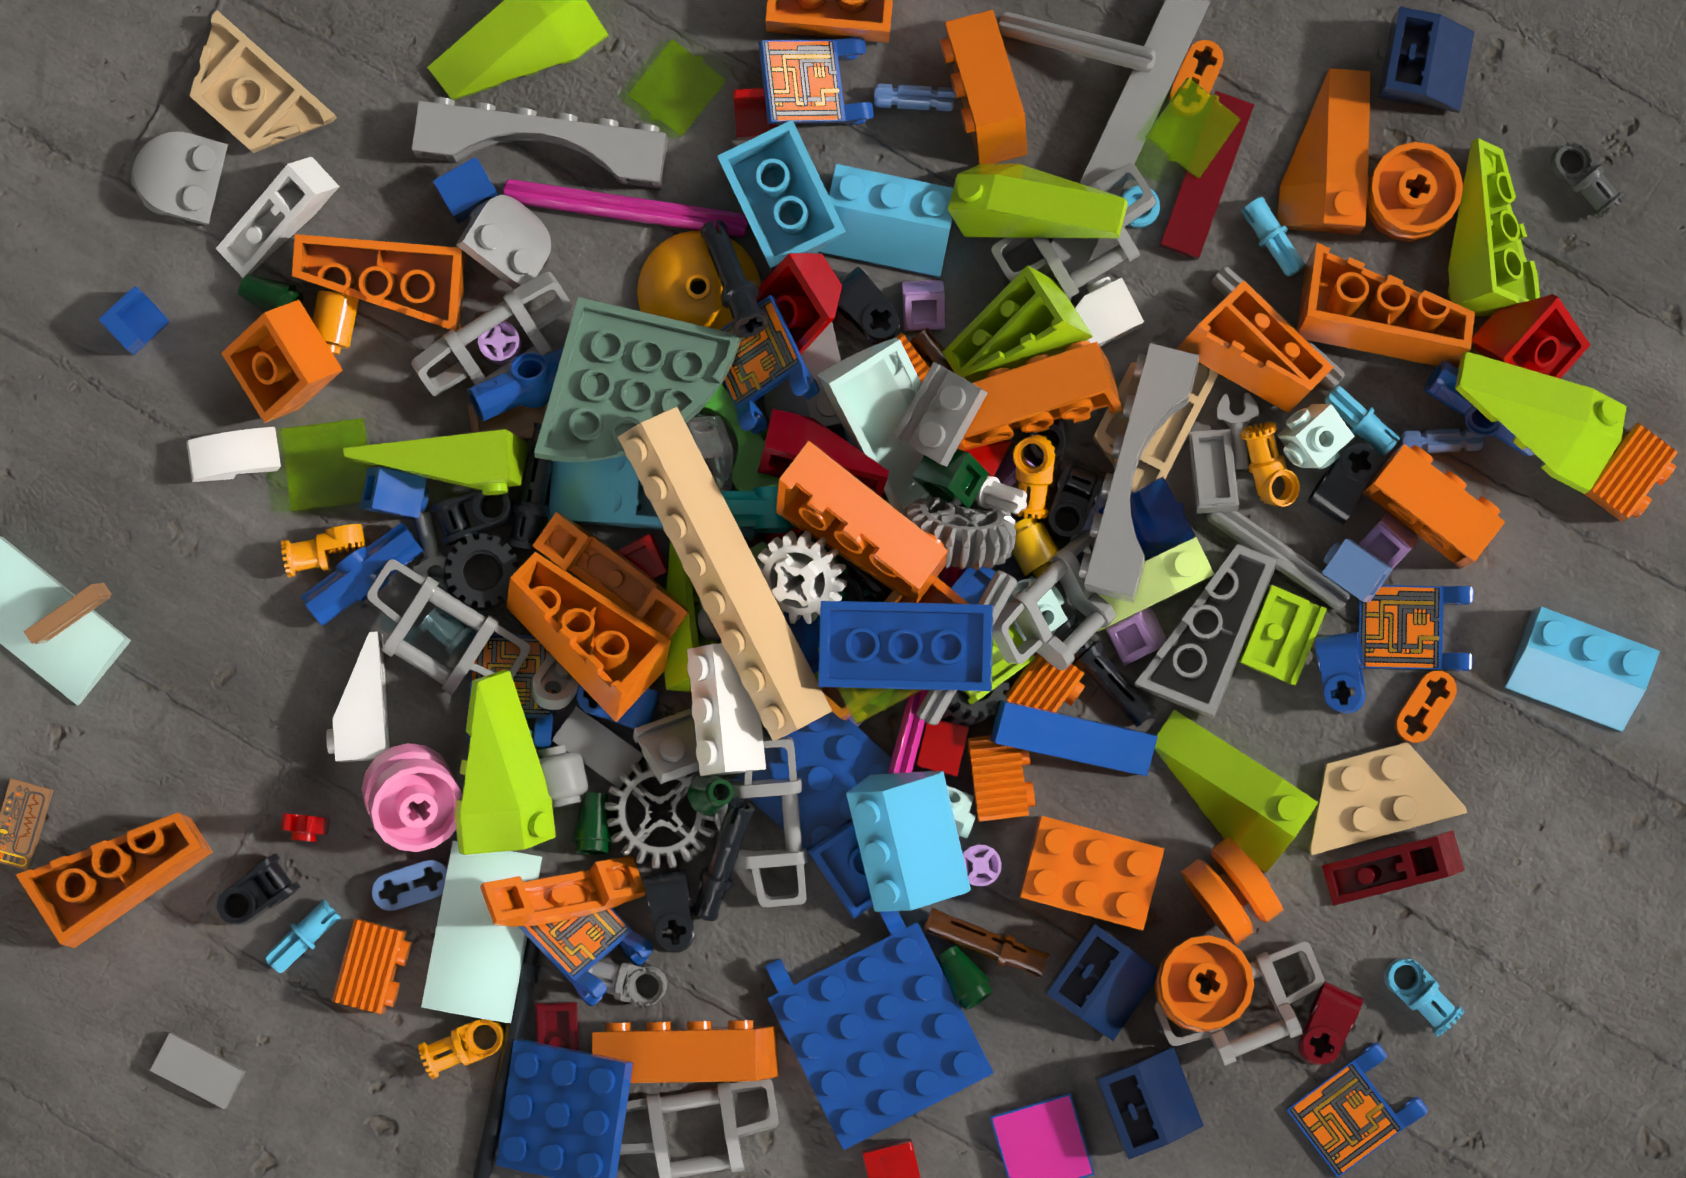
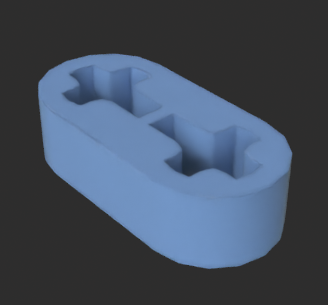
[372,860,448,911]

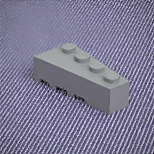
[1135,544,1277,719]

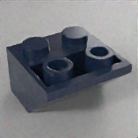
[1378,7,1474,113]
[1044,923,1157,1041]
[1095,1046,1204,1159]

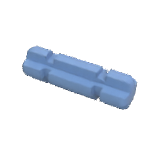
[874,83,955,111]
[1401,428,1484,453]

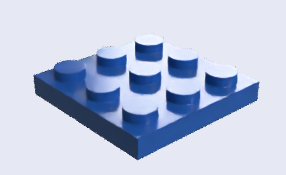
[735,712,892,854]
[496,1039,633,1178]

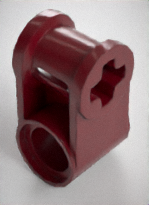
[1298,981,1364,1065]

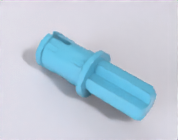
[1241,197,1305,277]
[1325,386,1400,457]
[265,899,341,973]

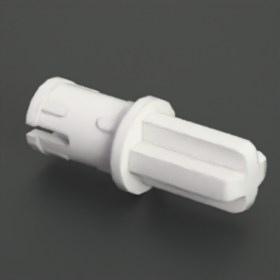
[974,476,1027,514]

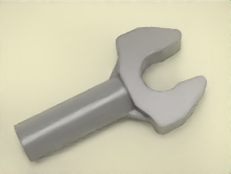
[1215,392,1259,471]
[413,511,446,579]

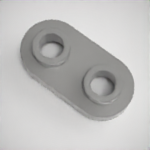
[531,653,580,710]

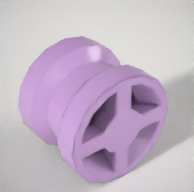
[478,321,522,366]
[963,844,1002,886]

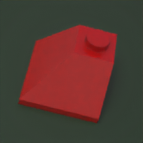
[756,253,842,355]
[1472,294,1590,379]

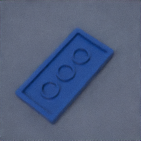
[818,601,994,691]

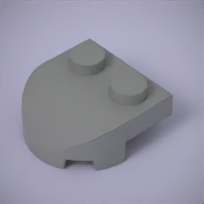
[131,131,228,225]
[456,195,551,289]

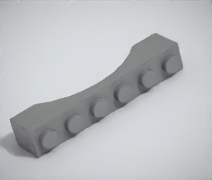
[412,97,668,189]
[1079,343,1199,603]

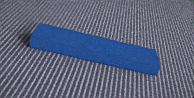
[990,700,1158,777]

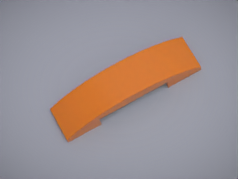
[533,512,690,639]
[480,855,646,927]

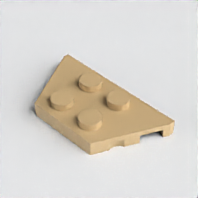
[189,10,337,153]
[1093,363,1219,509]
[1309,742,1467,855]

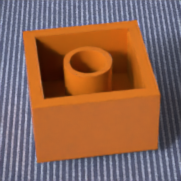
[221,300,343,423]

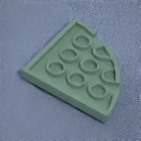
[534,297,741,462]

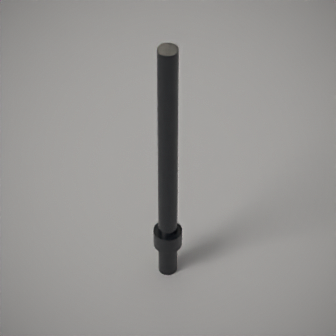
[473,937,541,1178]

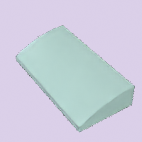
[817,337,929,516]
[0,536,131,706]
[421,841,542,1023]

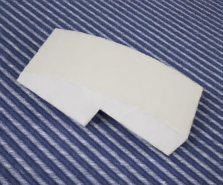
[186,427,281,482]

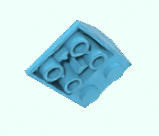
[548,455,664,530]

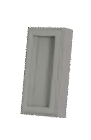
[1188,429,1239,514]
[552,706,644,789]
[150,1032,246,1109]

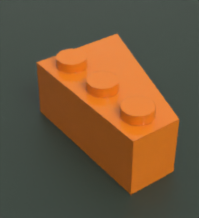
[940,10,1027,164]
[1176,280,1334,413]

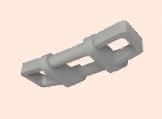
[991,163,1156,298]
[411,272,572,396]
[993,530,1116,670]
[367,559,531,695]
[713,736,808,907]
[1153,941,1325,1066]
[620,1079,779,1178]

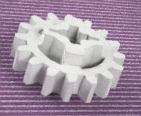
[758,531,847,624]

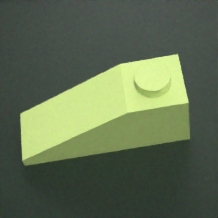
[1097,537,1215,632]

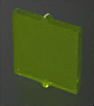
[628,39,726,137]
[1145,78,1241,178]

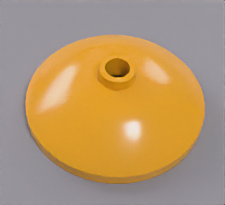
[637,230,761,330]

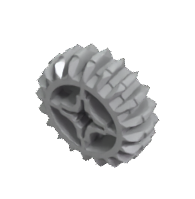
[905,495,1016,570]
[605,761,718,869]

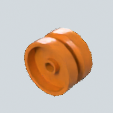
[1366,142,1463,242]
[1180,836,1284,946]
[1154,935,1254,1033]

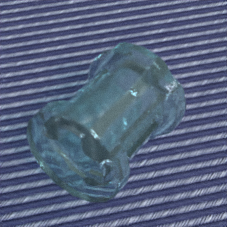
[419,606,475,656]

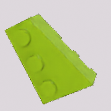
[942,265,1093,383]

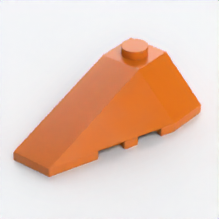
[1277,68,1370,235]

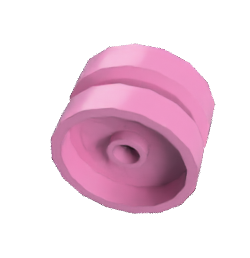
[361,743,462,852]

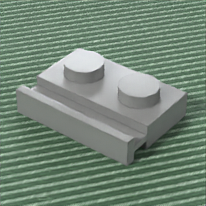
[893,362,988,467]
[633,708,699,784]

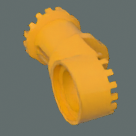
[1240,422,1300,507]
[1012,435,1056,519]
[281,524,366,577]
[418,1018,505,1079]

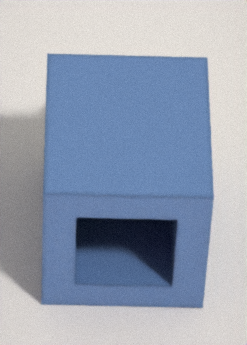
[1322,539,1394,603]

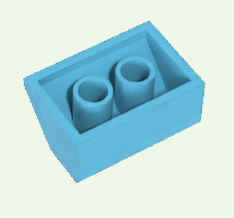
[717,120,846,271]
[819,164,953,278]
[1504,606,1660,732]
[846,771,971,912]

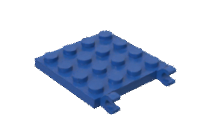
[765,911,994,1150]

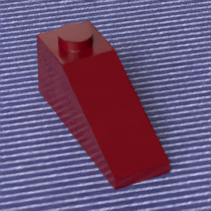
[757,409,889,497]
[1322,830,1465,906]

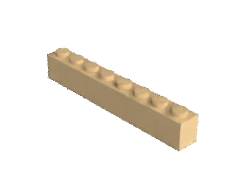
[618,407,832,741]

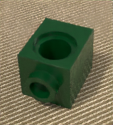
[912,449,989,509]

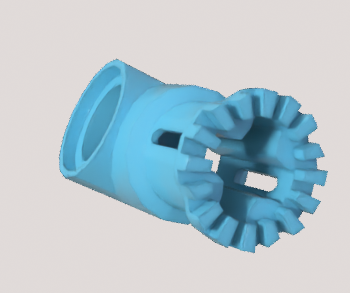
[1384,958,1465,1037]

